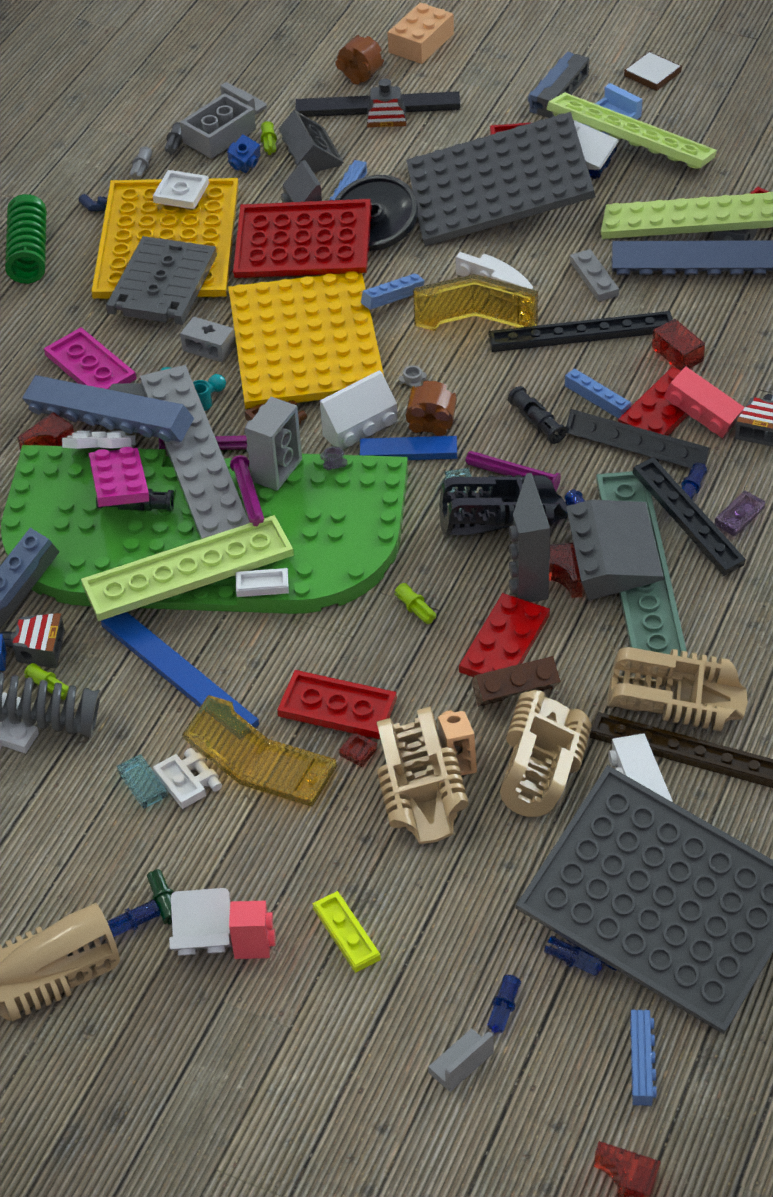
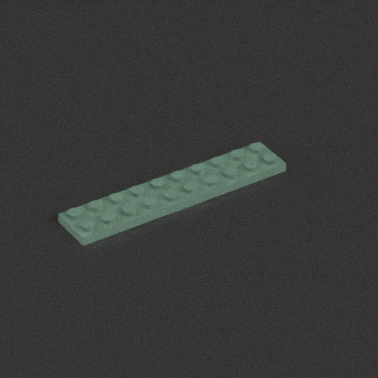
[596,471,688,658]

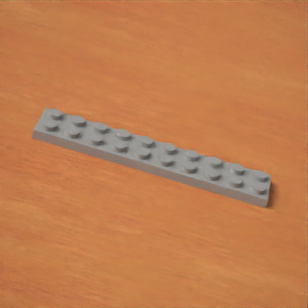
[140,365,250,539]

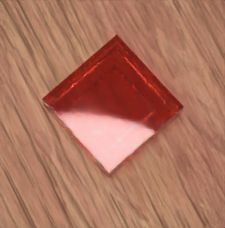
[339,732,378,767]

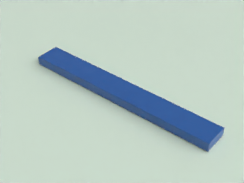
[101,612,259,740]

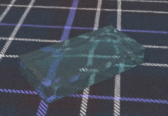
[117,754,168,809]

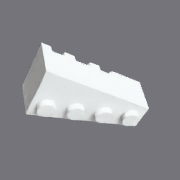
[608,733,673,802]

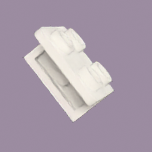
[169,888,232,956]

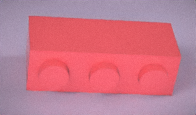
[664,366,745,438]

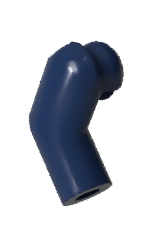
[78,194,108,211]

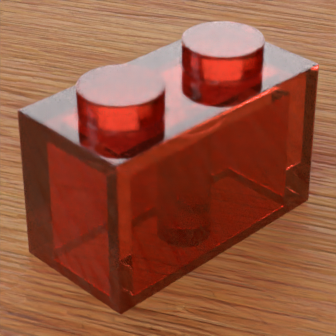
[652,319,705,371]

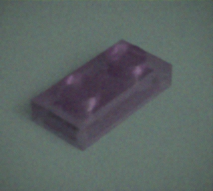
[715,490,765,536]

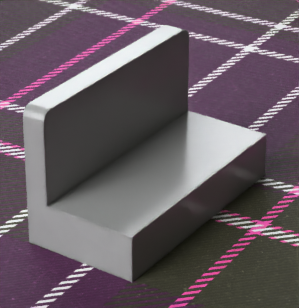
[220,82,267,115]
[428,1028,494,1092]

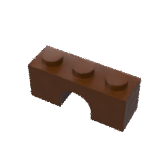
[471,656,561,707]

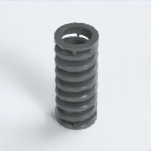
[0,672,101,738]

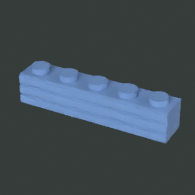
[329,160,367,201]
[361,273,425,310]
[565,368,631,419]
[630,1010,657,1106]

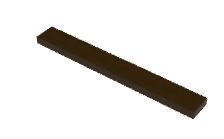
[590,712,773,788]

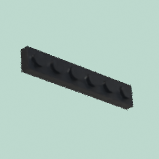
[566,409,711,472]
[632,457,746,576]

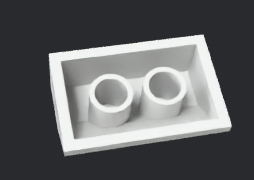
[320,370,398,451]

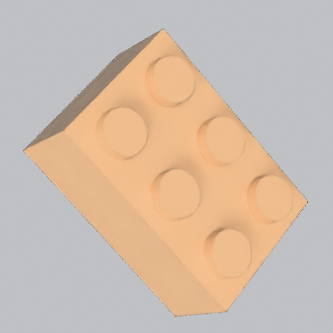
[388,3,454,64]

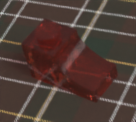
[17,412,74,451]
[549,542,582,598]
[594,1141,661,1197]

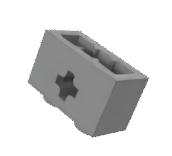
[180,316,236,362]

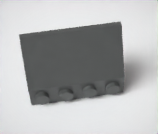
[509,473,550,602]
[566,500,664,601]

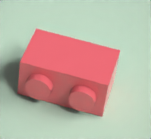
[229,901,276,959]

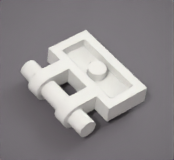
[153,748,222,809]

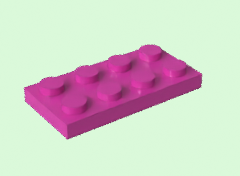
[44,327,137,390]
[89,447,149,507]

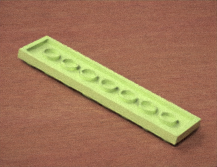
[546,93,717,169]
[601,192,773,239]
[81,515,294,621]

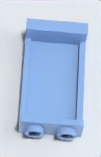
[584,83,642,136]

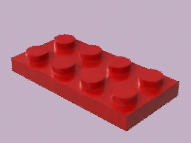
[618,366,688,436]
[459,593,550,677]
[277,670,397,740]

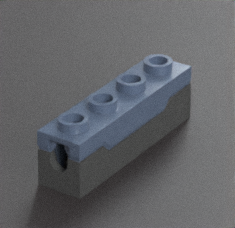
[528,51,589,118]
[0,528,60,629]

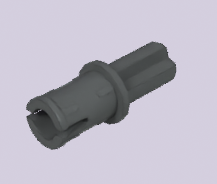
[165,122,183,155]

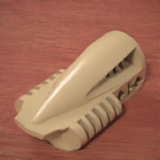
[607,647,748,731]
[500,690,592,817]
[377,706,469,844]
[0,903,120,1022]

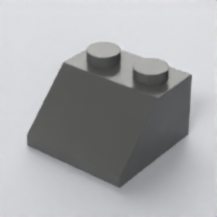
[281,160,322,203]

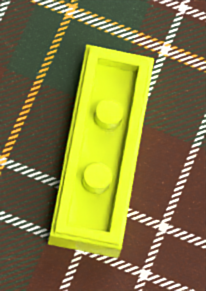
[312,891,381,973]

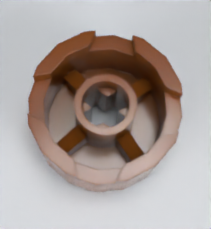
[335,35,384,85]
[406,381,457,436]

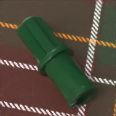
[147,869,174,925]

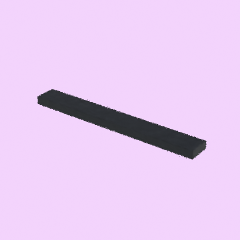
[295,91,460,117]
[488,311,675,352]

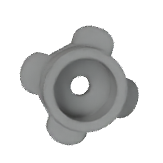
[399,365,427,388]

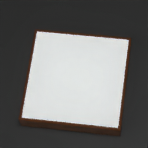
[624,51,682,91]

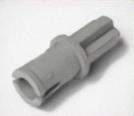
[129,146,152,180]

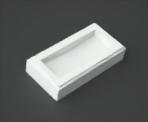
[236,568,289,597]

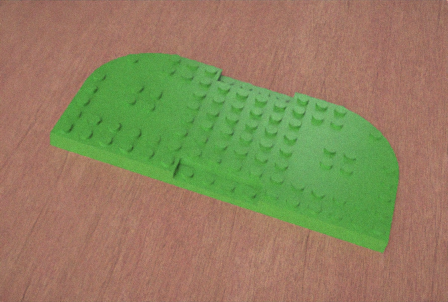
[1,445,408,614]

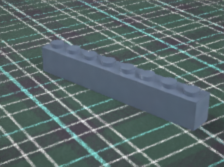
[612,240,773,275]
[22,375,194,442]

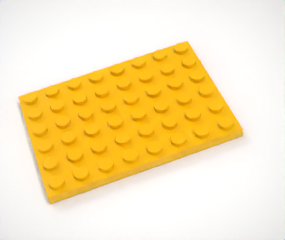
[91,178,239,299]
[228,272,384,409]

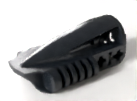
[439,475,568,535]

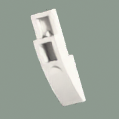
[456,252,533,307]

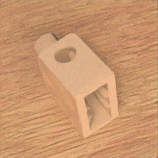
[438,710,477,776]

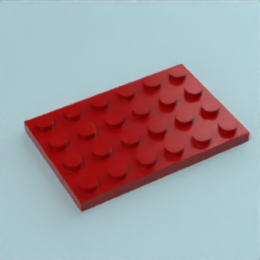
[233,199,371,278]

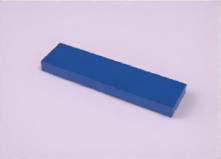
[360,436,457,460]

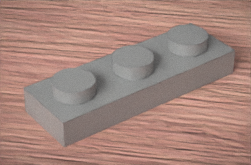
[570,249,619,302]

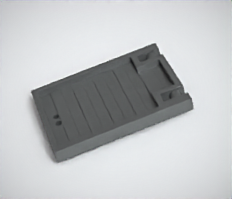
[106,236,217,325]

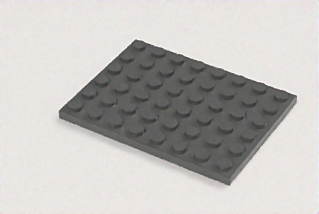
[406,112,596,246]
[516,765,773,1034]

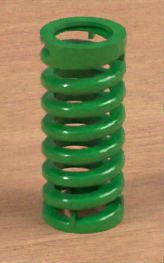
[5,194,47,284]

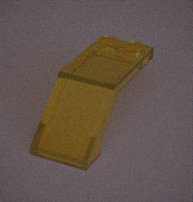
[413,274,538,331]
[182,695,337,807]

